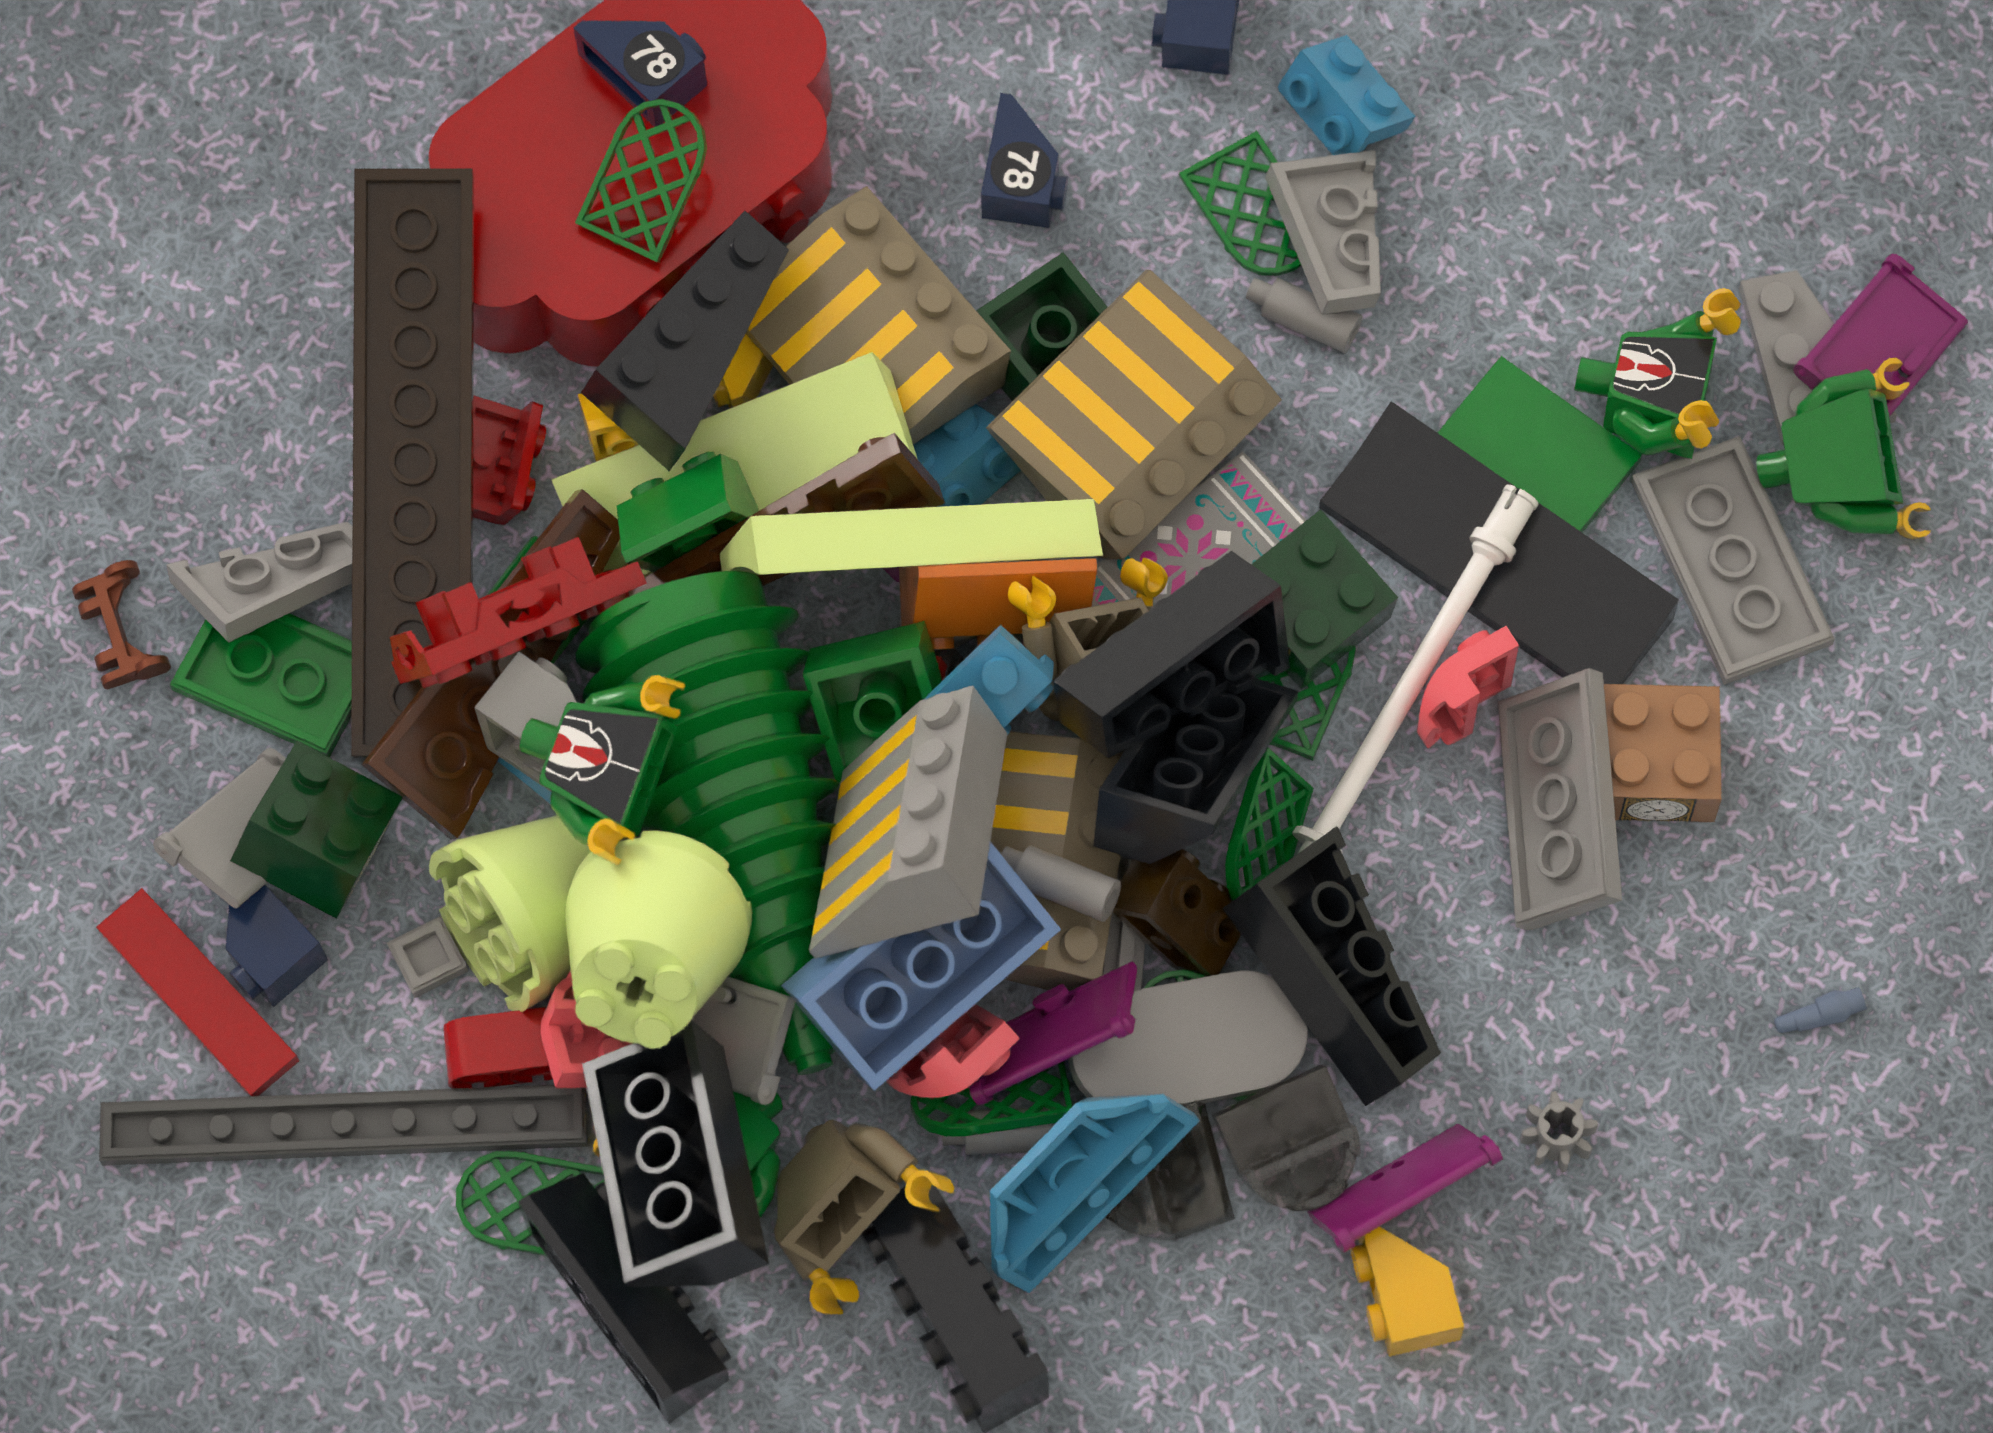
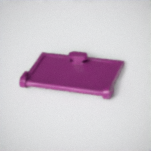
[1793,254,1968,417]
[969,961,1137,1106]
[1307,1123,1503,1253]

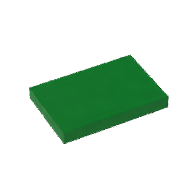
[1437,356,1642,533]
[170,613,352,757]

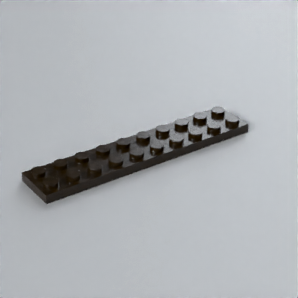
[351,168,474,758]

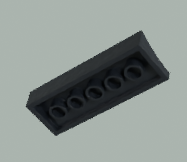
[1319,401,1679,684]

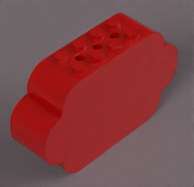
[428,0,832,366]

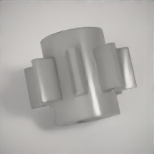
[1520,1091,1598,1172]

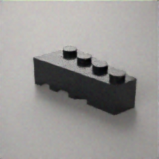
[581,211,789,472]
[1053,551,1290,758]
[1223,826,1441,1107]
[861,1185,1049,1433]

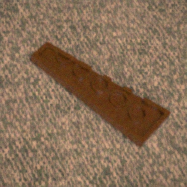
[628,433,945,596]
[361,489,620,839]

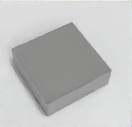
[387,916,468,998]

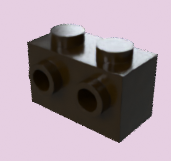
[1112,849,1241,977]

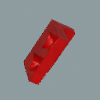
[473,395,546,525]

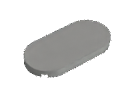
[1068,971,1308,1107]

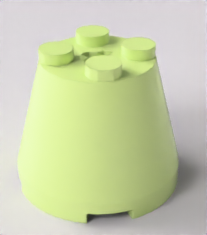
[429,815,591,1012]
[565,831,752,1049]

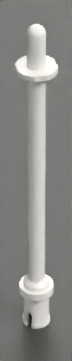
[1292,484,1539,854]

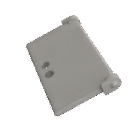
[153,748,286,908]
[692,977,795,1105]

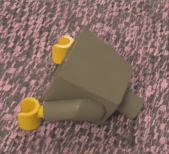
[1008,557,1168,721]
[774,1119,954,1315]

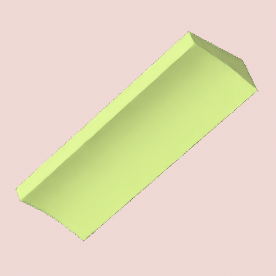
[552,352,917,577]
[719,499,1103,575]

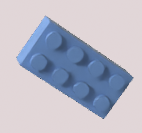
[781,842,1061,1091]

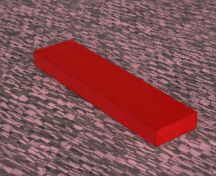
[96,888,299,1097]

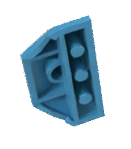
[990,1094,1200,1293]

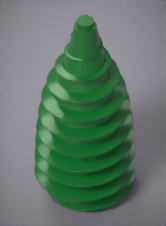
[575,571,839,1075]

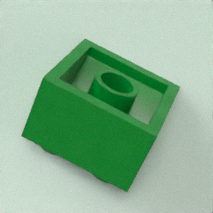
[617,452,759,572]
[803,621,942,783]

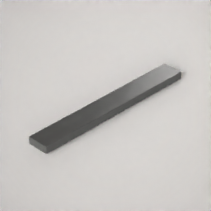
[99,1085,588,1166]

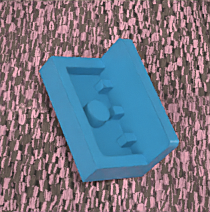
[1278,35,1416,155]
[913,404,1021,507]
[923,625,1054,735]

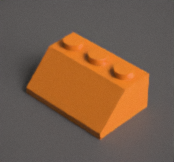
[899,558,1097,649]

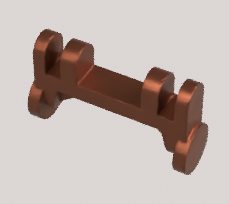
[72,560,171,690]

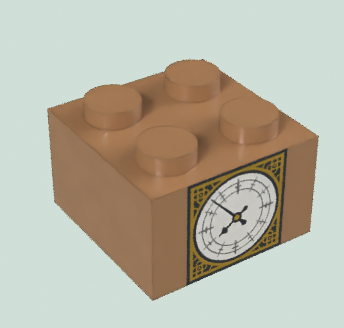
[1604,684,1722,822]

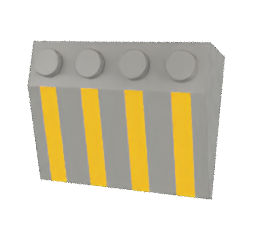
[809,686,1007,959]

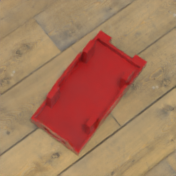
[389,537,647,688]

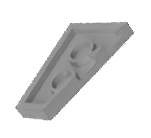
[1265,150,1381,314]
[1739,270,1897,445]
[166,522,352,642]

